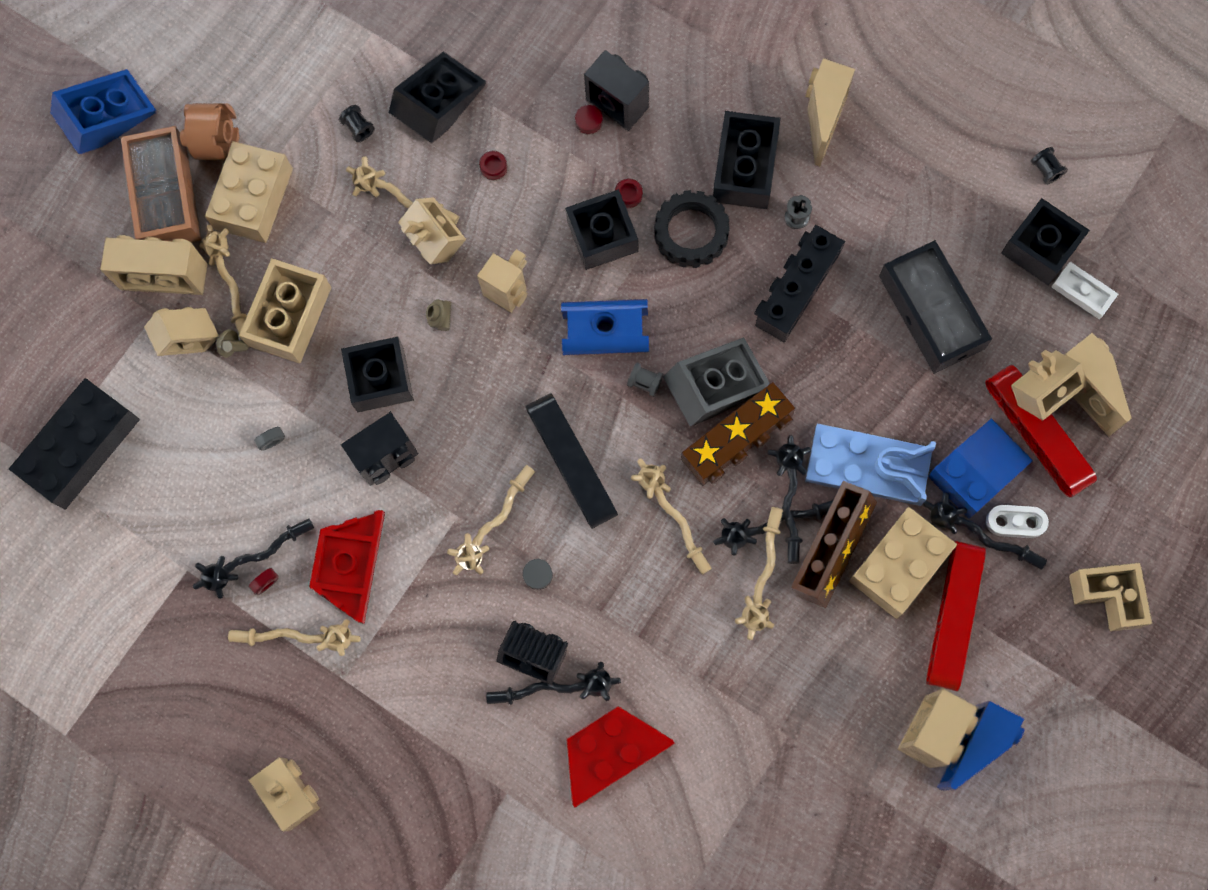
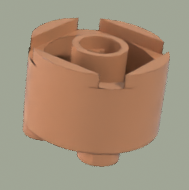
[180,103,239,160]

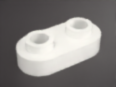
[986,505,1049,538]

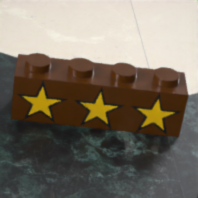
[681,382,795,486]
[791,481,877,608]

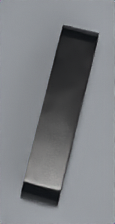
[525,393,618,529]

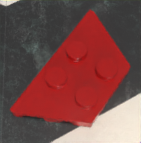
[309,510,385,624]
[567,706,675,808]

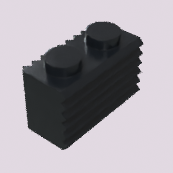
[496,621,568,685]

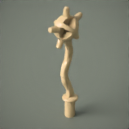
[346,156,459,225]
[199,225,247,340]
[631,458,712,575]
[447,465,535,575]
[735,507,783,640]
[228,619,361,656]

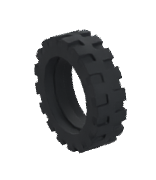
[654,190,730,268]

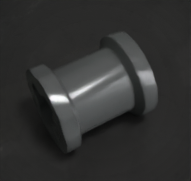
[785,195,812,229]
[627,362,664,397]

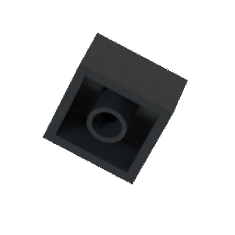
[584,50,649,131]
[565,189,639,270]
[1001,198,1090,285]
[341,336,414,412]
[340,411,419,486]

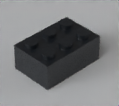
[713,111,781,209]

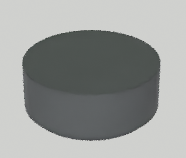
[254,427,285,451]
[523,559,553,590]

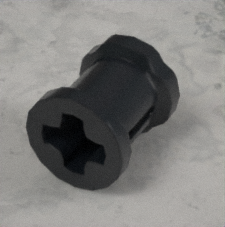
[339,105,375,142]
[1031,147,1068,185]

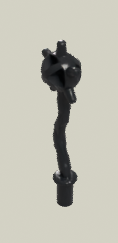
[767,435,811,564]
[923,492,1047,570]
[713,499,834,556]
[193,518,314,599]
[486,662,621,705]

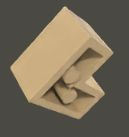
[1069,563,1152,632]

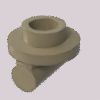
[426,299,451,331]
[216,329,248,358]

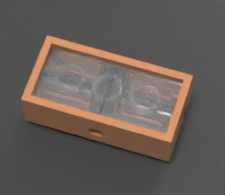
[120,126,201,243]

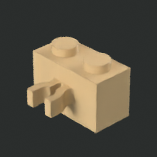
[398,197,466,264]
[477,249,527,313]
[144,307,219,356]
[1011,350,1087,420]
[249,757,320,832]

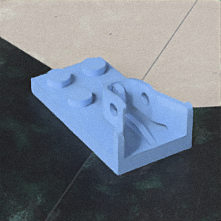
[805,424,936,506]

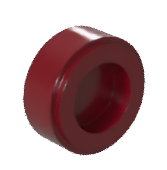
[575,105,603,134]
[479,151,508,180]
[615,179,643,208]
[248,568,279,595]

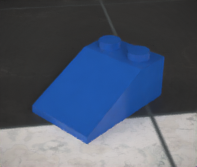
[50,69,156,155]
[928,418,1033,519]
[937,701,1025,791]

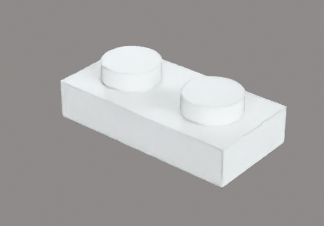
[1051,262,1118,320]

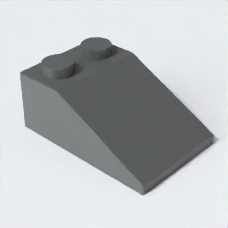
[663,337,770,427]

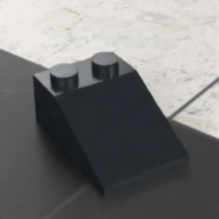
[388,51,486,143]

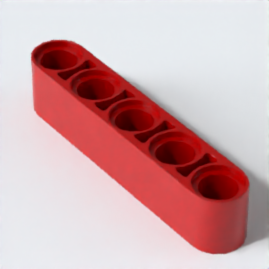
[985,365,1097,498]
[926,541,986,692]

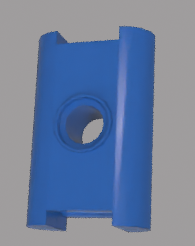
[561,299,649,355]

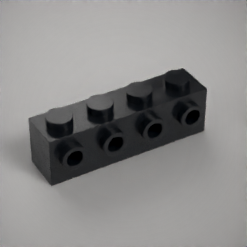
[754,225,845,343]

